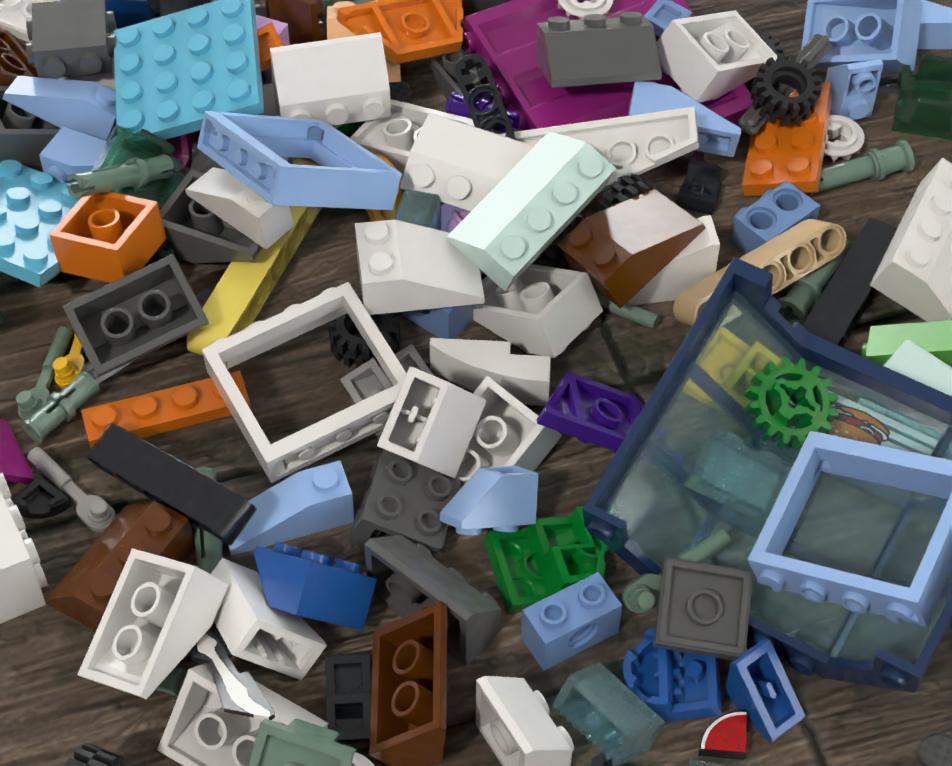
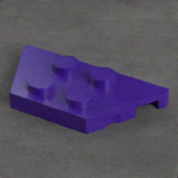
[536,371,684,467]

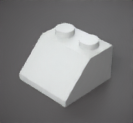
[476,676,574,766]

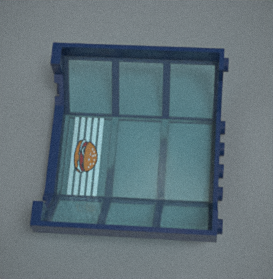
[582,257,952,693]

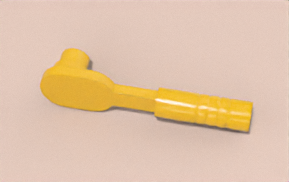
[52,333,86,389]

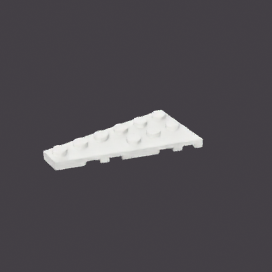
[499,107,699,193]

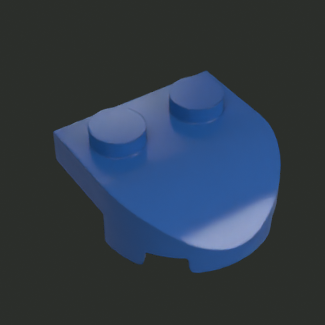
[623,627,722,721]

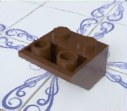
[265,0,326,45]

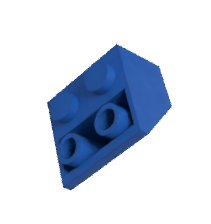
[254,542,377,630]

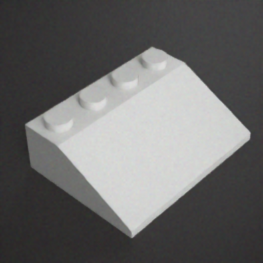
[870,158,952,322]

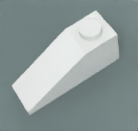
[185,167,294,249]

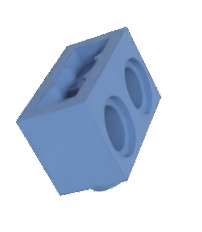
[730,181,820,254]

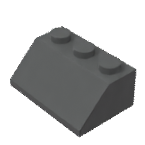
[537,11,662,88]
[62,254,209,378]
[364,535,501,666]

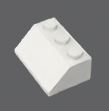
[270,32,391,126]
[400,113,535,211]
[157,663,329,766]

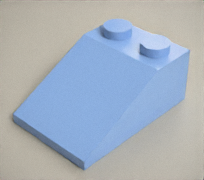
[801,0,923,73]

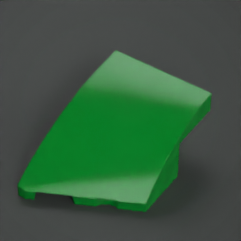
[483,504,614,614]

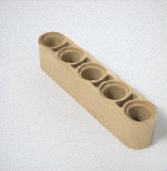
[673,219,847,328]

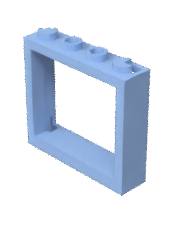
[197,111,402,210]
[748,431,952,627]

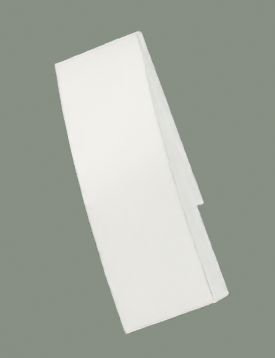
[430,338,551,406]

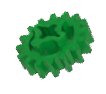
[744,357,839,451]

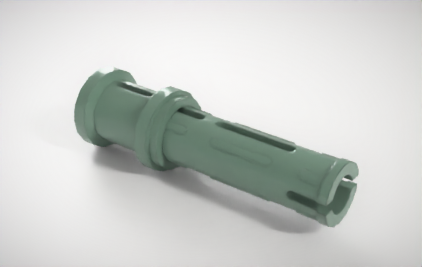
[805,139,915,196]
[777,240,852,326]

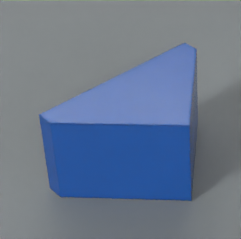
[724,638,806,742]

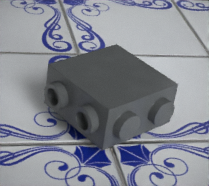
[26,0,116,78]

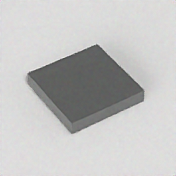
[653,557,753,661]

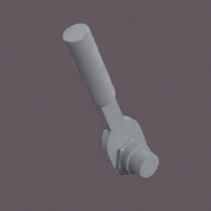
[27,447,116,532]

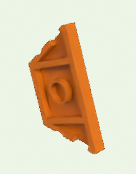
[336,0,463,64]

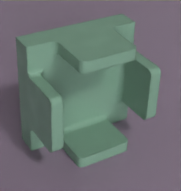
[248,719,356,766]

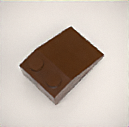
[557,189,706,309]

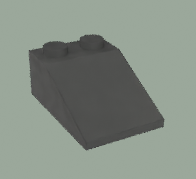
[0,85,61,166]
[160,169,291,263]

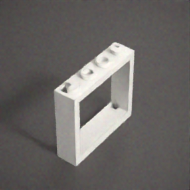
[202,282,407,483]

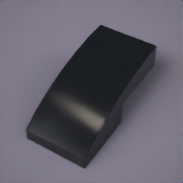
[325,653,372,742]

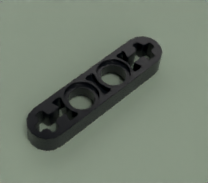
[455,54,518,141]

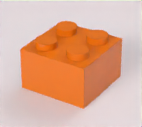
[49,191,166,283]

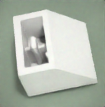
[377,366,487,479]

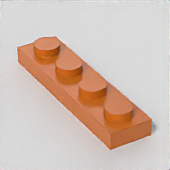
[81,370,251,449]

